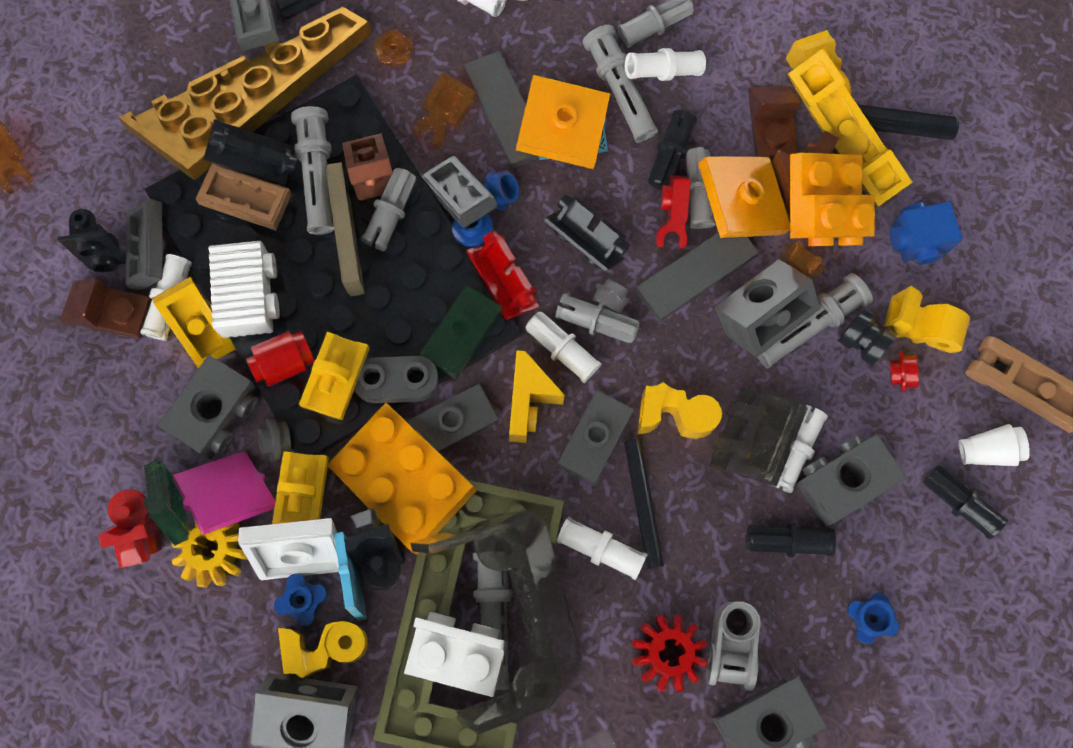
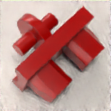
[98,489,166,568]

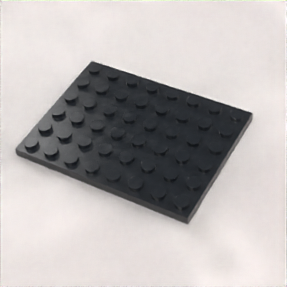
[144,75,521,455]

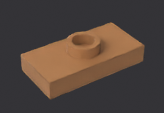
[196,163,292,231]

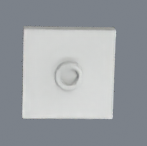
[238,518,339,580]

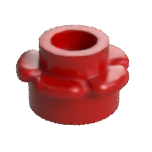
[890,351,919,392]

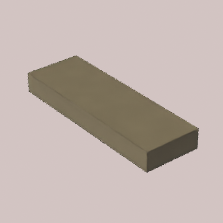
[325,162,365,296]

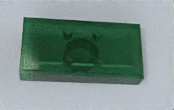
[420,285,502,380]
[144,458,190,546]

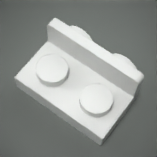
[404,612,508,697]

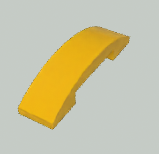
[787,48,913,207]

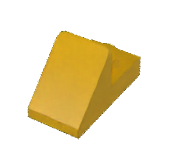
[152,277,236,369]
[509,350,565,443]

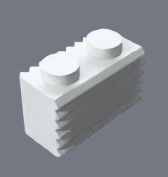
[208,241,280,338]

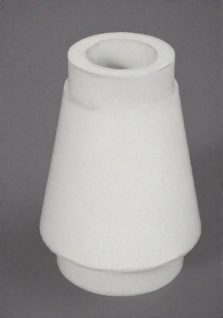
[958,424,1029,466]

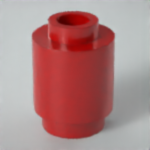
[246,331,315,387]

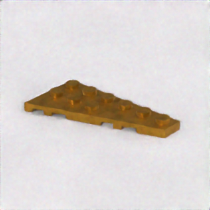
[118,7,372,180]

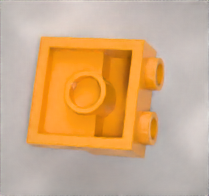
[790,153,875,246]

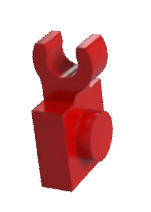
[655,175,691,249]

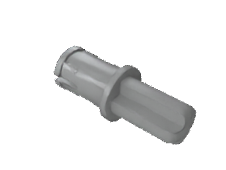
[617,0,694,48]
[686,147,716,229]
[361,168,416,251]
[555,293,640,343]

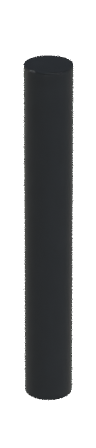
[624,439,664,569]

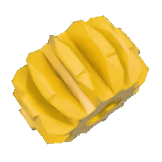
[171,519,247,588]

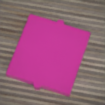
[173,451,276,535]

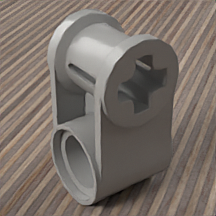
[706,601,761,691]

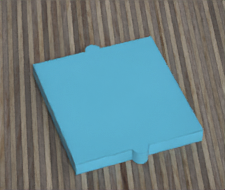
[334,532,367,621]

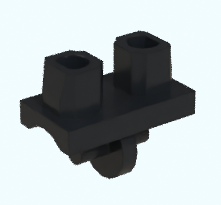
[344,509,404,590]

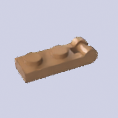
[965,336,1073,433]

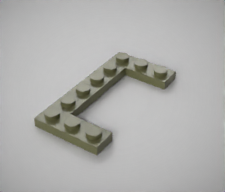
[373,480,564,748]

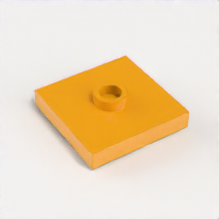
[515,75,610,169]
[698,157,790,238]

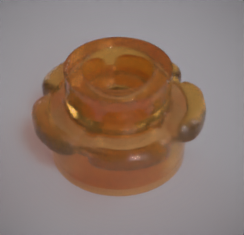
[374,30,413,67]

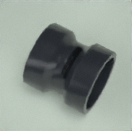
[837,308,898,367]

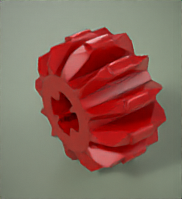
[632,615,708,692]

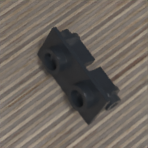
[203,119,297,186]
[543,194,630,272]
[58,209,126,272]

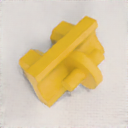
[299,332,370,421]
[272,451,329,524]

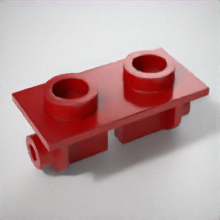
[466,231,539,320]

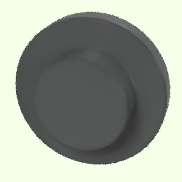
[258,418,291,462]

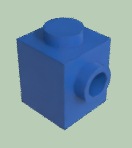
[890,201,963,265]

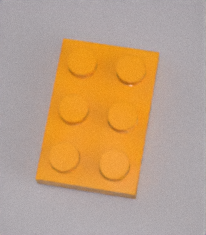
[328,403,478,555]

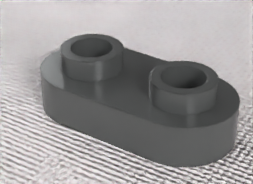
[354,356,439,403]

